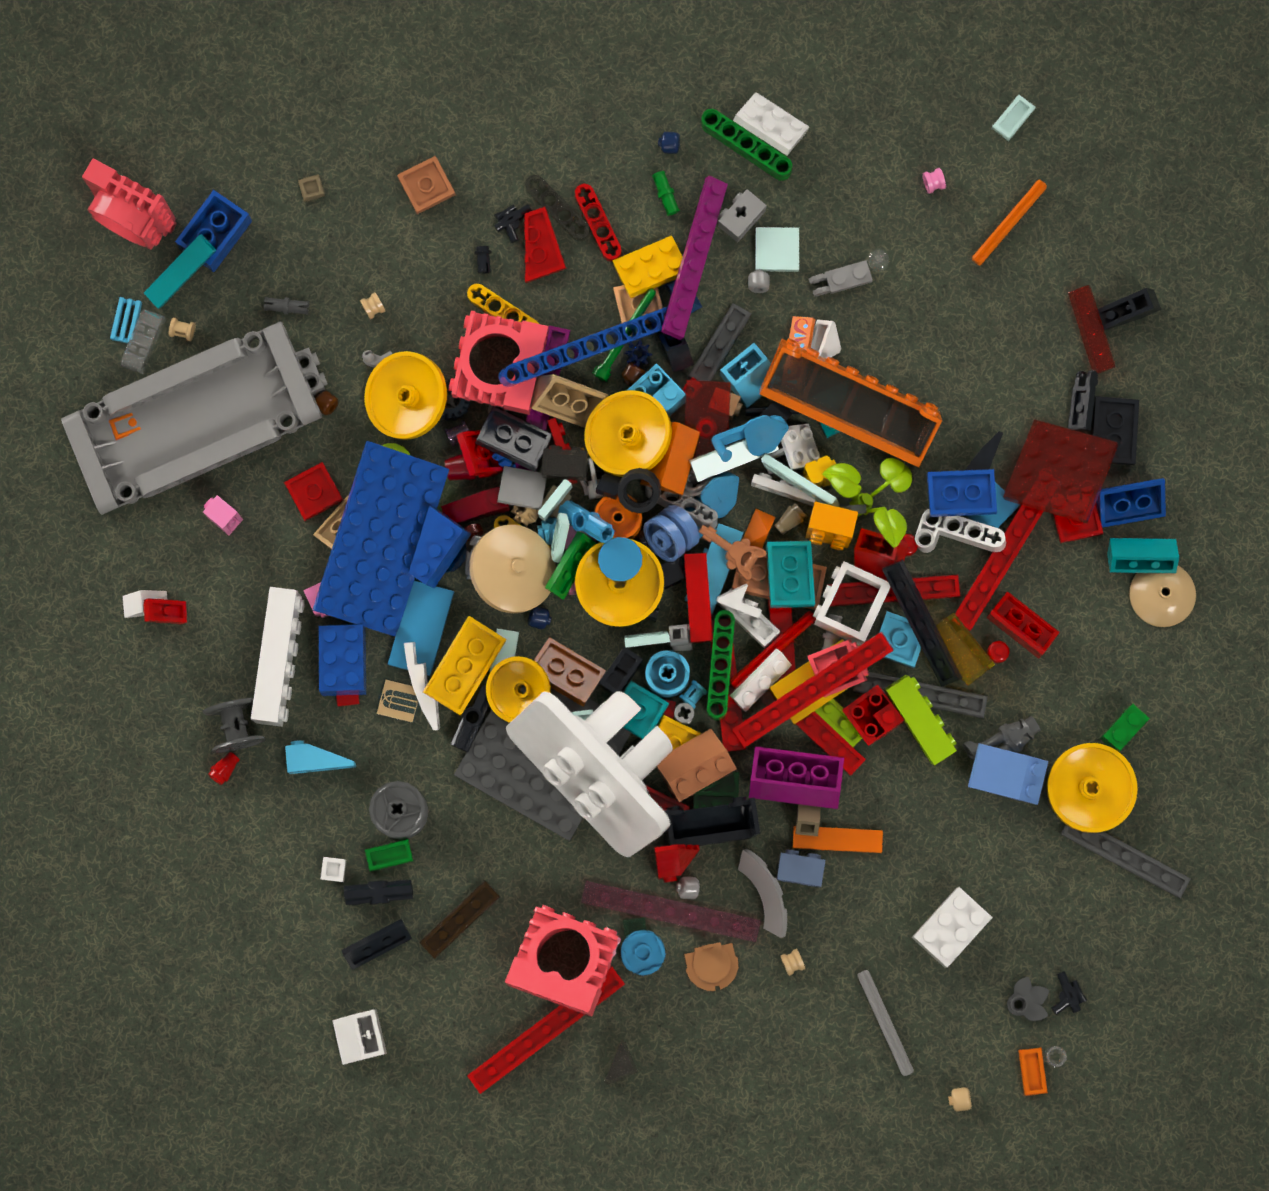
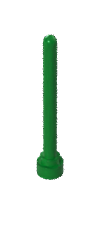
[592,289,656,382]

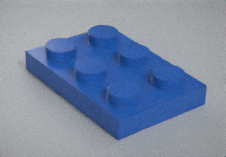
[927,469,997,517]

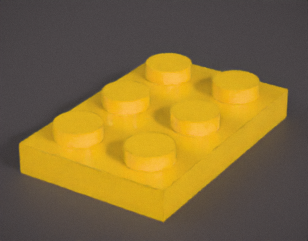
[612,236,683,299]

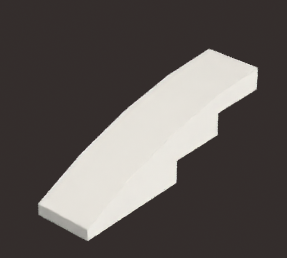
[404,642,440,730]

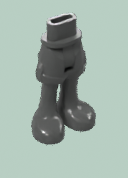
[962,716,1041,760]

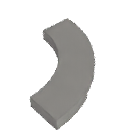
[738,849,787,938]

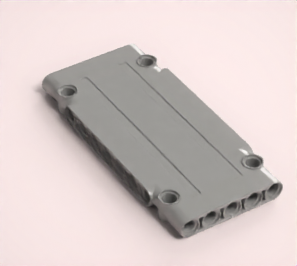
[61,321,322,515]

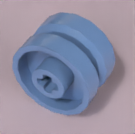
[643,505,700,562]

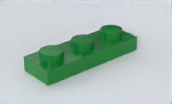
[545,531,597,600]

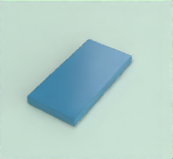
[388,581,454,677]

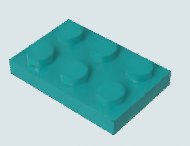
[766,541,815,608]

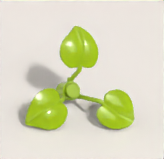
[822,458,912,548]

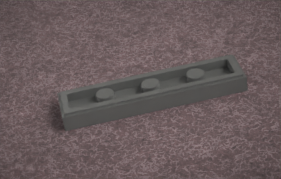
[688,303,751,388]

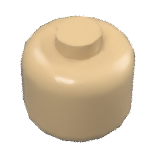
[948,1087,972,1111]

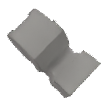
[669,624,693,651]

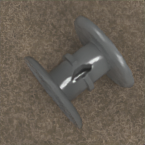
[202,698,266,753]
[369,781,429,840]

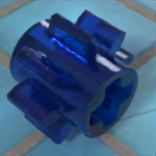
[624,340,652,367]

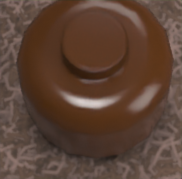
[622,362,646,386]
[315,391,338,415]

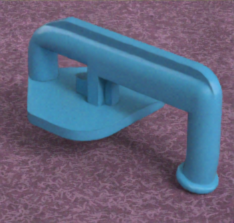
[711,415,789,462]
[685,471,739,539]

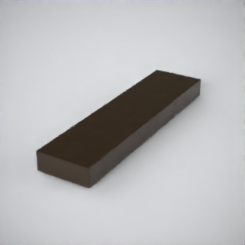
[419,881,500,959]

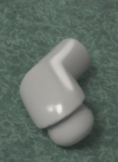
[362,350,392,368]

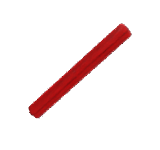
[729,611,816,690]

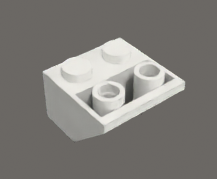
[332,1009,387,1065]

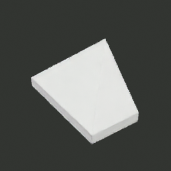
[808,320,841,362]

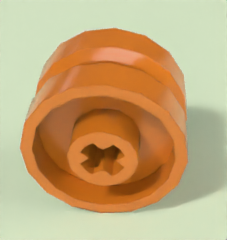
[595,494,642,540]

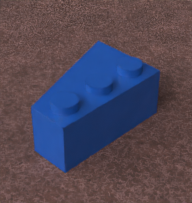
[409,506,471,588]

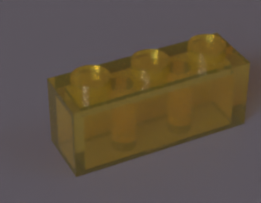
[936,613,995,686]

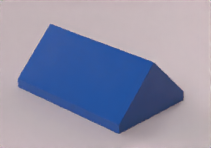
[1095,478,1166,528]

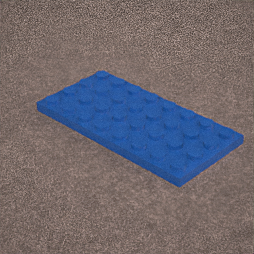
[312,441,449,637]

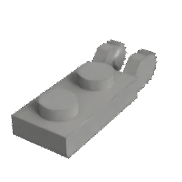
[809,260,873,297]

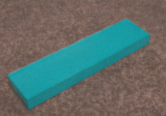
[144,234,217,309]

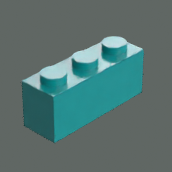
[1107,538,1179,573]

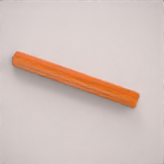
[972,180,1047,266]

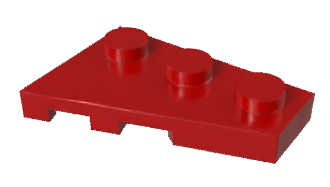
[525,207,567,283]

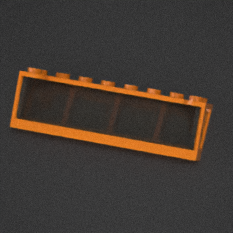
[760,338,942,467]

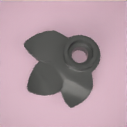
[1007,977,1049,1021]

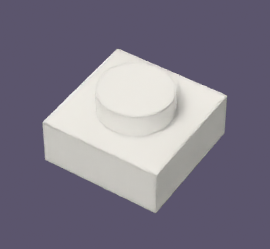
[321,857,347,882]

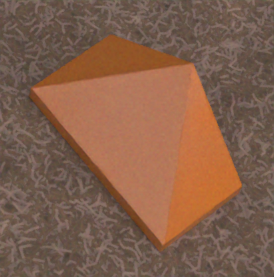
[743,509,776,549]

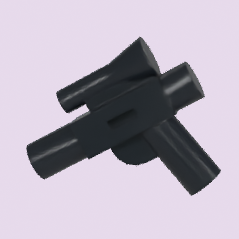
[494,204,532,243]
[1051,971,1087,1015]

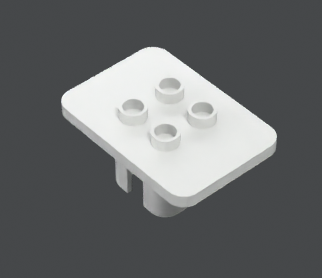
[506,691,673,857]

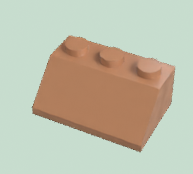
[656,728,737,802]

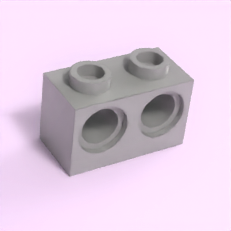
[295,348,328,396]

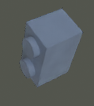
[776,850,825,888]

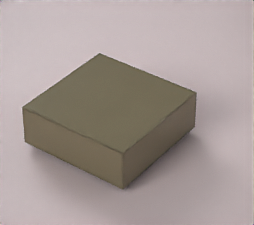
[298,174,325,202]

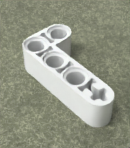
[915,509,1006,553]

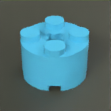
[645,650,690,698]

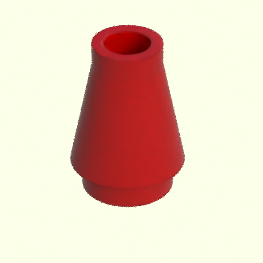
[208,752,240,785]

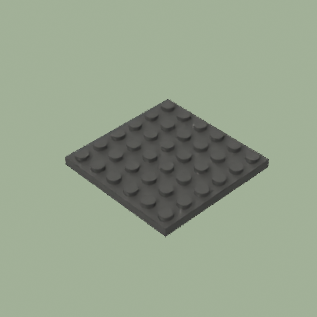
[454,685,631,841]

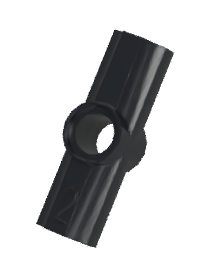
[450,685,489,752]
[344,880,413,905]

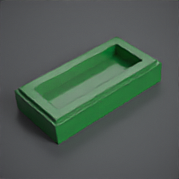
[365,839,414,872]

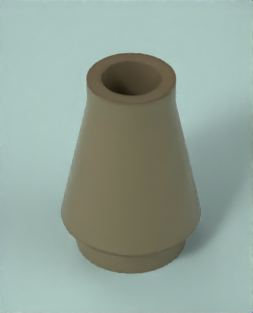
[774,503,807,535]

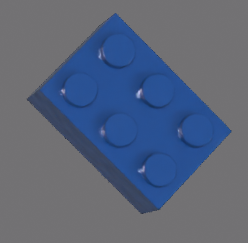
[175,190,252,272]
[319,624,366,696]

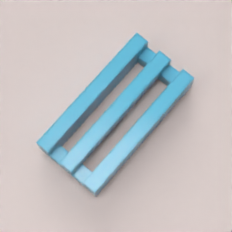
[110,297,142,344]

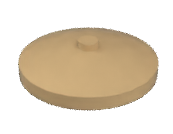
[469,525,556,613]

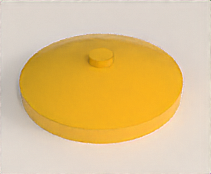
[365,351,447,440]
[584,390,672,477]
[575,538,664,627]
[1047,743,1137,833]

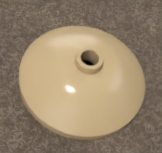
[1129,566,1196,627]

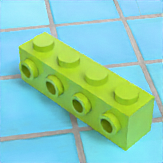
[883,675,957,765]

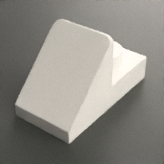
[716,584,762,618]

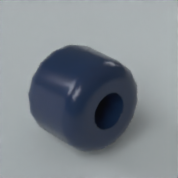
[658,132,680,154]
[528,606,552,630]

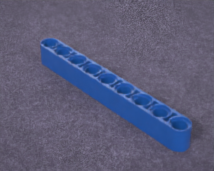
[499,307,668,387]

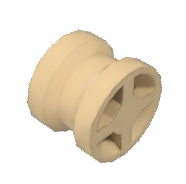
[360,292,385,319]
[780,949,805,976]

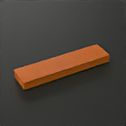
[792,826,883,853]

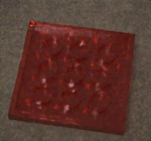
[1003,419,1118,524]

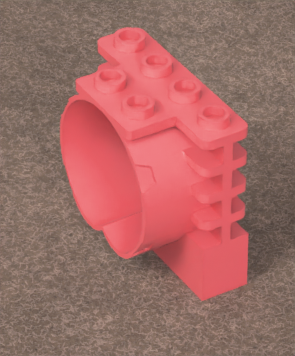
[82,158,176,250]
[449,310,549,415]
[505,905,621,1017]

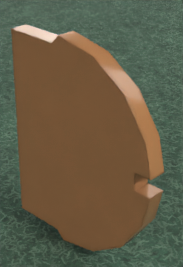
[684,942,738,991]

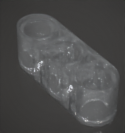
[121,309,166,374]

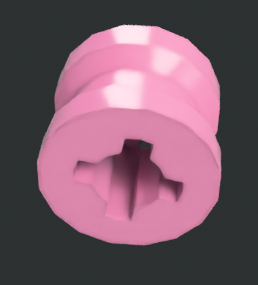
[922,168,946,194]

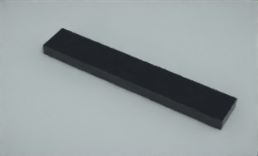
[882,559,962,687]

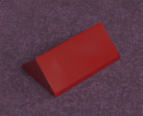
[986,591,1060,659]

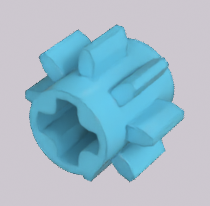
[537,517,557,545]

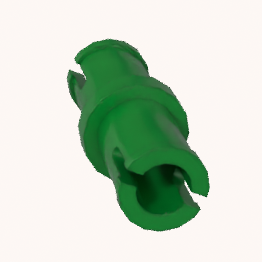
[652,171,680,216]

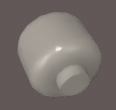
[748,269,770,293]
[676,876,700,899]

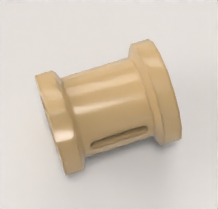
[169,318,196,341]

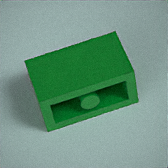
[1100,704,1150,752]

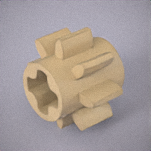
[511,505,539,526]

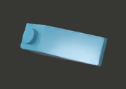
[285,740,356,774]

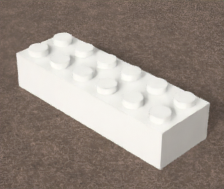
[251,587,304,727]

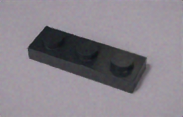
[341,919,412,970]

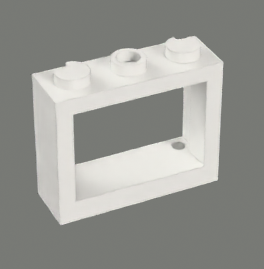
[813,561,891,646]

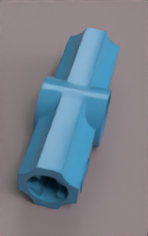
[558,500,615,543]

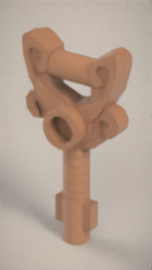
[698,525,766,581]

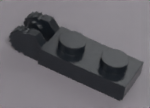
[1068,370,1098,431]

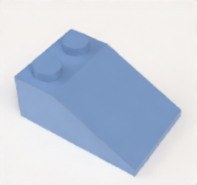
[968,744,1048,805]

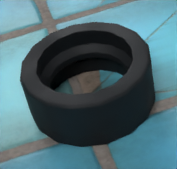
[617,468,661,513]

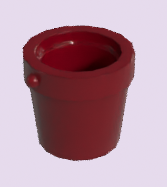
[445,454,476,481]

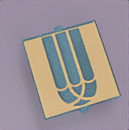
[376,679,420,724]

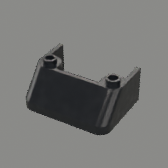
[664,796,760,846]

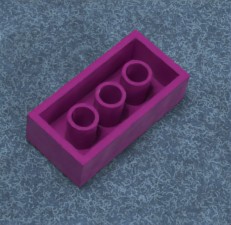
[749,747,844,809]

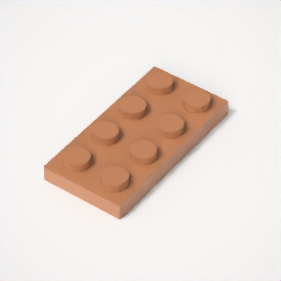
[731,552,827,610]

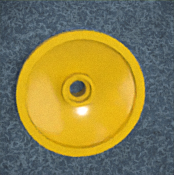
[486,656,551,722]

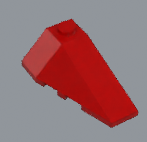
[655,844,700,883]

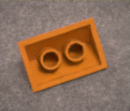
[640,422,700,496]

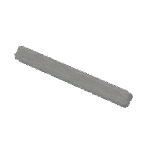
[857,970,914,1076]

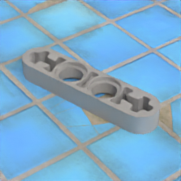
[645,486,718,528]

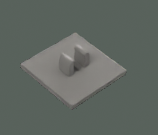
[497,466,547,510]

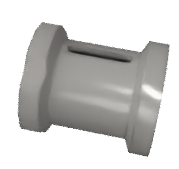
[674,703,694,725]

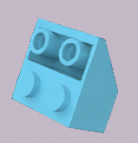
[720,343,781,408]
[626,363,687,417]

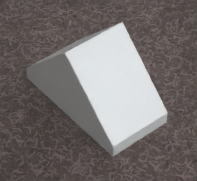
[123,590,168,618]

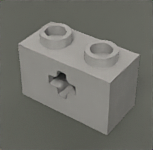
[718,189,767,243]

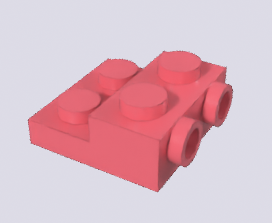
[807,639,869,697]

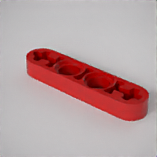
[575,184,622,262]

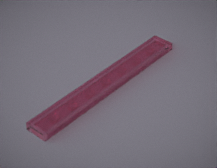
[581,881,761,942]

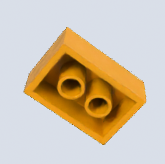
[805,502,858,550]

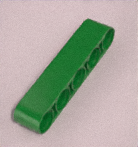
[701,109,792,181]
[707,610,735,721]

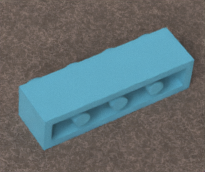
[685,523,743,617]

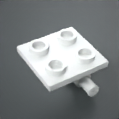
[761,424,820,475]

